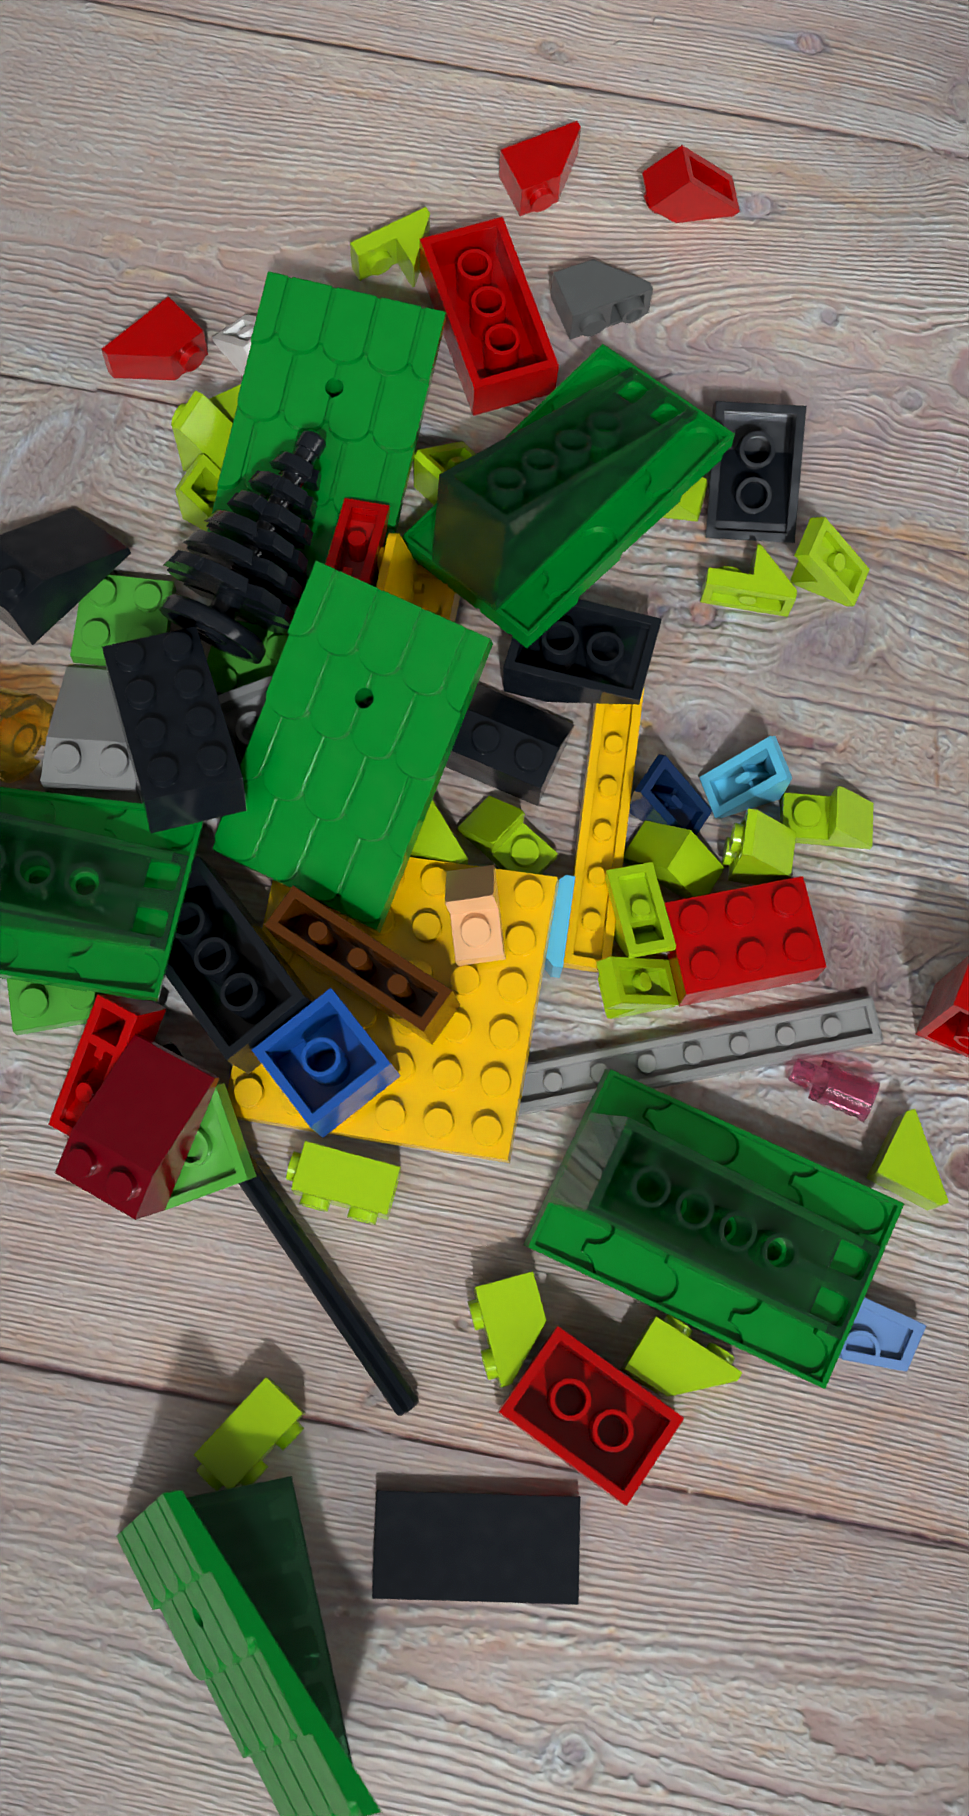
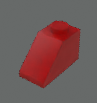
[499,121,581,216]
[642,145,740,223]
[101,296,208,381]

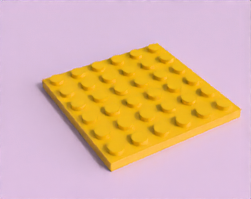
[227,857,559,1163]

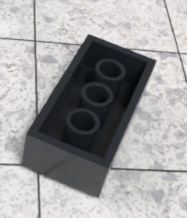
[102,626,247,833]
[165,856,315,1074]

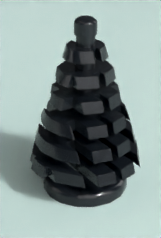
[159,430,326,664]

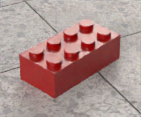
[420,216,559,416]

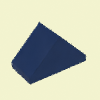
[629,754,712,836]

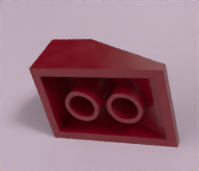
[55,1034,220,1220]

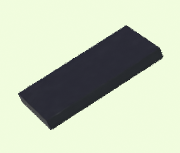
[372,1490,580,1605]

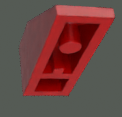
[325,498,390,587]
[48,993,167,1136]

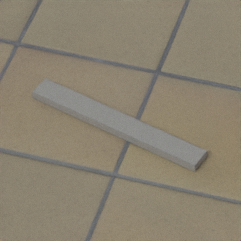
[518,995,884,1116]

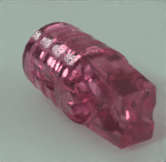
[788,1059,880,1123]

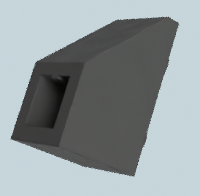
[550,259,653,340]

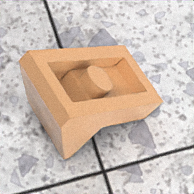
[445,865,506,966]

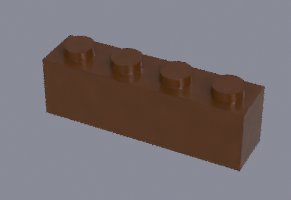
[264,886,460,1045]

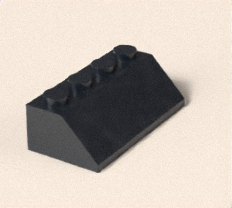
[445,684,574,806]

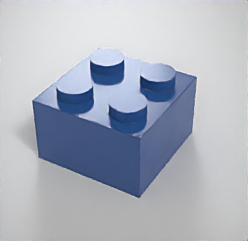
[252,988,401,1138]

